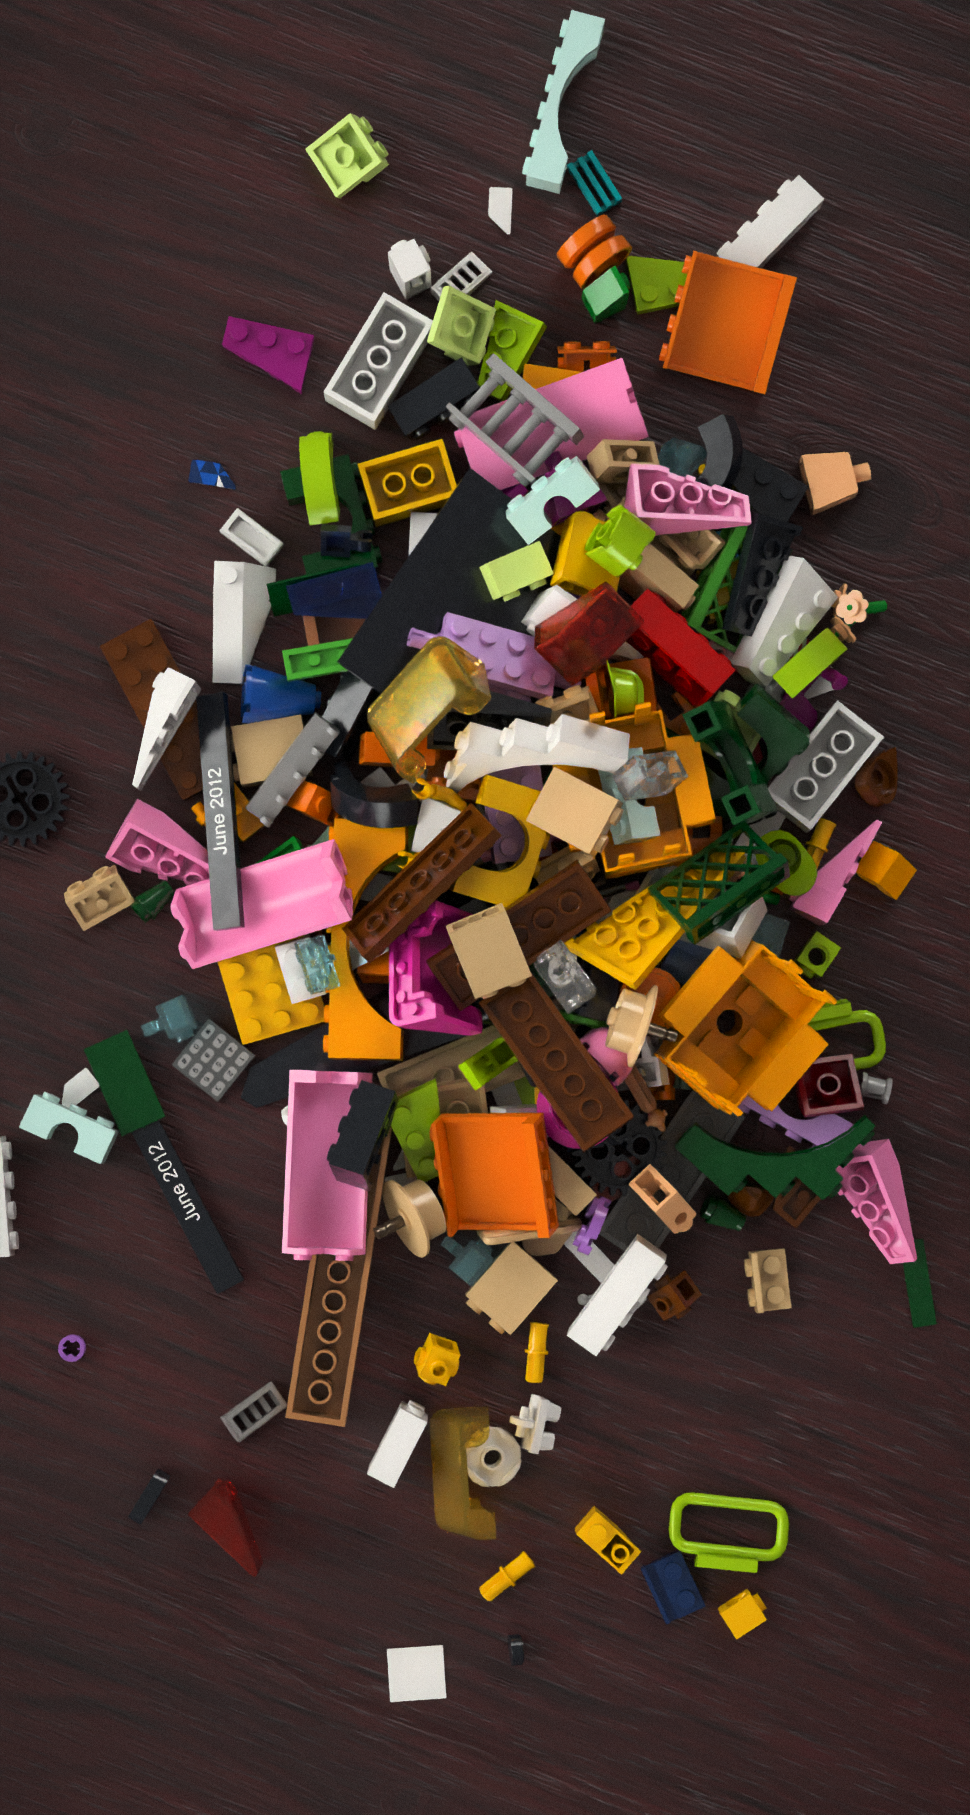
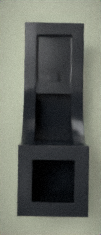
[695,414,743,489]
[330,761,417,828]

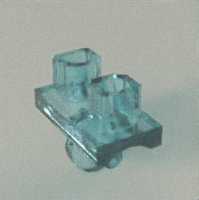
[294,935,341,995]

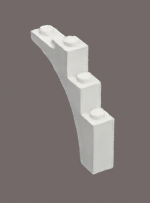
[444,714,630,793]

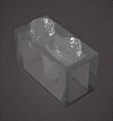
[612,750,688,801]

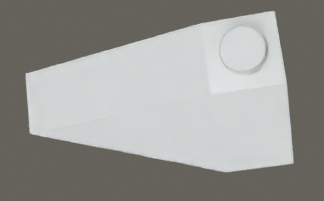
[213,561,276,685]
[521,585,644,662]
[132,668,202,791]

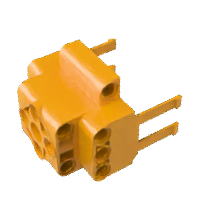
[552,702,716,879]
[654,940,837,1116]

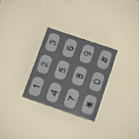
[172,1018,256,1102]

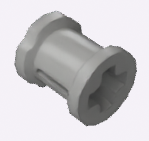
[859,1072,893,1104]

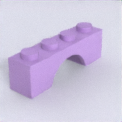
[738,1095,853,1147]

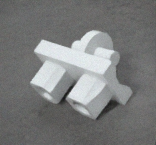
[509,1394,561,1454]

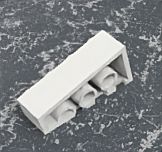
[731,556,838,687]

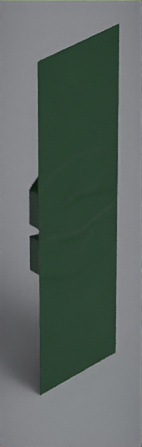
[903,1239,937,1328]

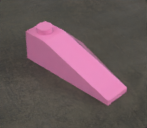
[105,799,209,886]
[836,1139,917,1264]

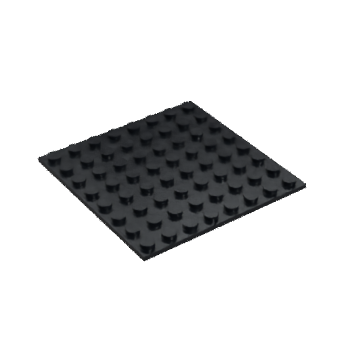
[337,468,636,782]

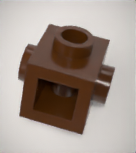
[647,1270,702,1321]

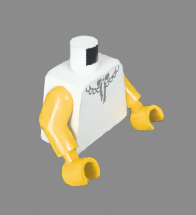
[397,778,467,869]

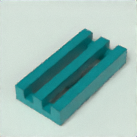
[567,150,622,217]

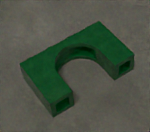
[280,454,383,577]
[702,684,810,821]
[682,701,777,825]

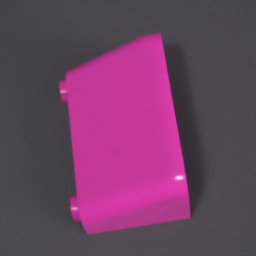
[389,900,482,1036]

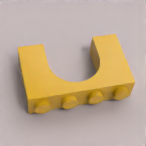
[449,775,550,907]

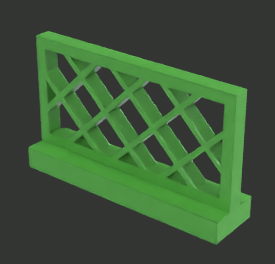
[680,526,793,654]
[282,638,353,682]

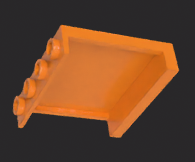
[659,251,797,394]
[429,1113,559,1238]

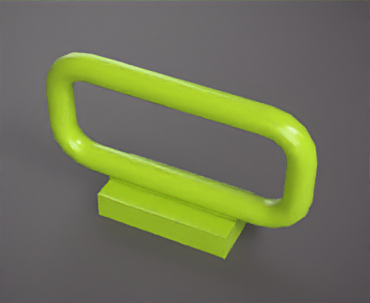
[808,999,886,1070]
[669,1492,789,1573]

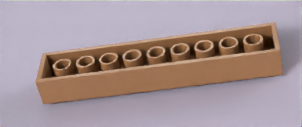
[285,1126,393,1427]

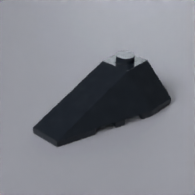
[427,680,552,750]

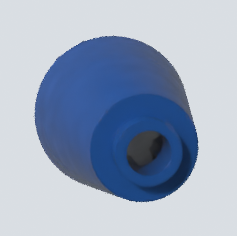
[241,665,321,724]

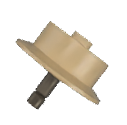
[605,985,678,1068]
[373,1179,446,1258]

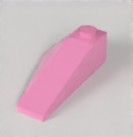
[624,463,752,535]
[788,820,882,926]

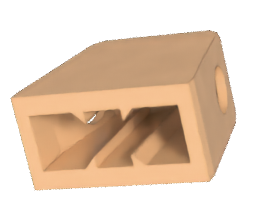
[798,452,871,515]
[629,1164,696,1234]

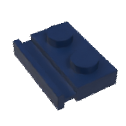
[640,1550,705,1625]

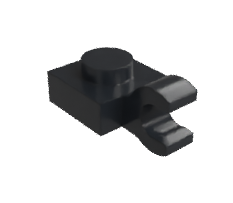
[320,524,372,558]

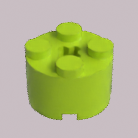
[585,505,656,577]

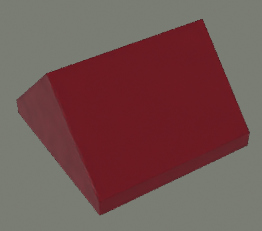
[795,1054,864,1118]

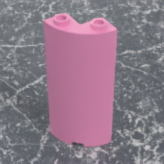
[454,358,649,490]
[170,839,353,969]
[282,1070,373,1261]

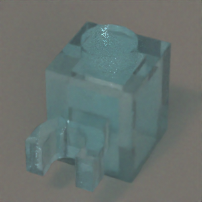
[141,995,199,1043]
[441,1235,495,1287]

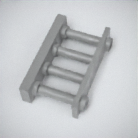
[446,353,584,487]

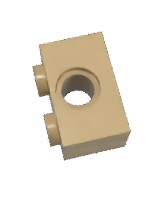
[587,439,660,484]

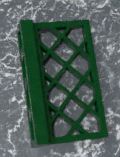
[648,823,790,945]

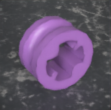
[58,1334,86,1362]

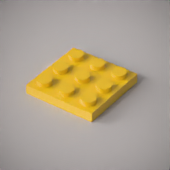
[218,935,324,1045]

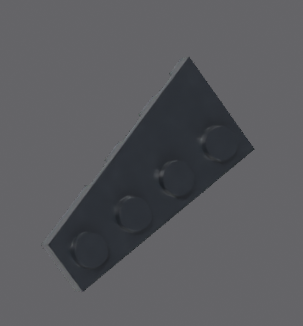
[722,512,803,636]

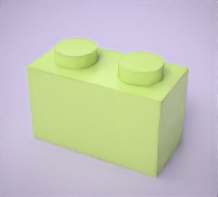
[479,541,554,602]

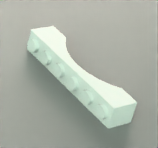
[522,10,605,194]

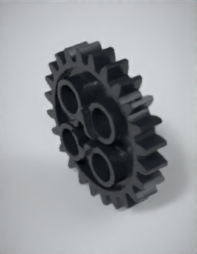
[0,751,71,847]
[570,1099,668,1196]

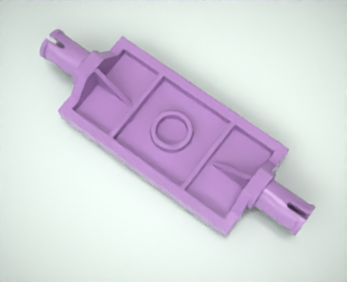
[407,612,582,699]

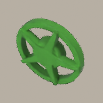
[558,1009,609,1028]

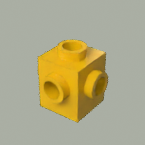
[414,1333,461,1386]

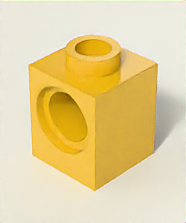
[718,1588,767,1640]

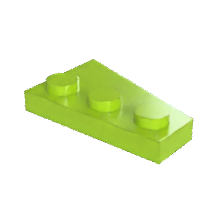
[625,256,687,315]
[478,300,547,402]
[391,1079,440,1182]

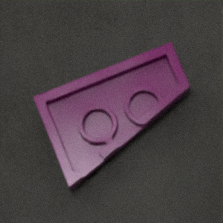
[222,316,315,394]

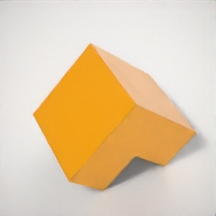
[856,841,917,900]

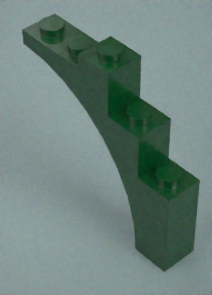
[675,1115,875,1200]

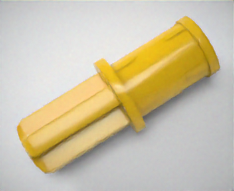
[806,818,836,869]
[525,1322,549,1383]
[479,1551,536,1601]

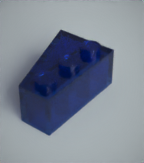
[286,562,382,619]

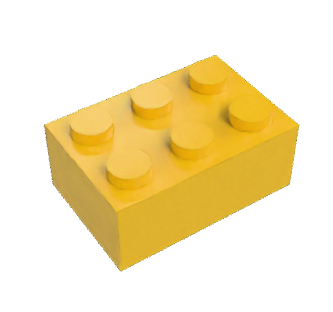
[358,439,457,527]

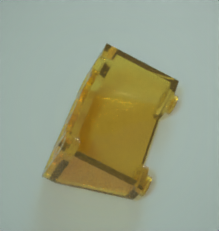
[367,636,491,784]
[430,1406,496,1540]

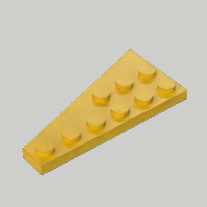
[564,843,746,990]

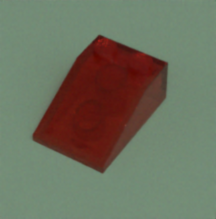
[534,581,644,686]
[188,1478,263,1577]

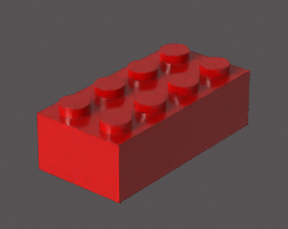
[612,588,736,708]

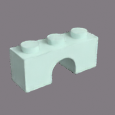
[506,456,600,545]
[598,747,661,845]
[19,1091,119,1164]

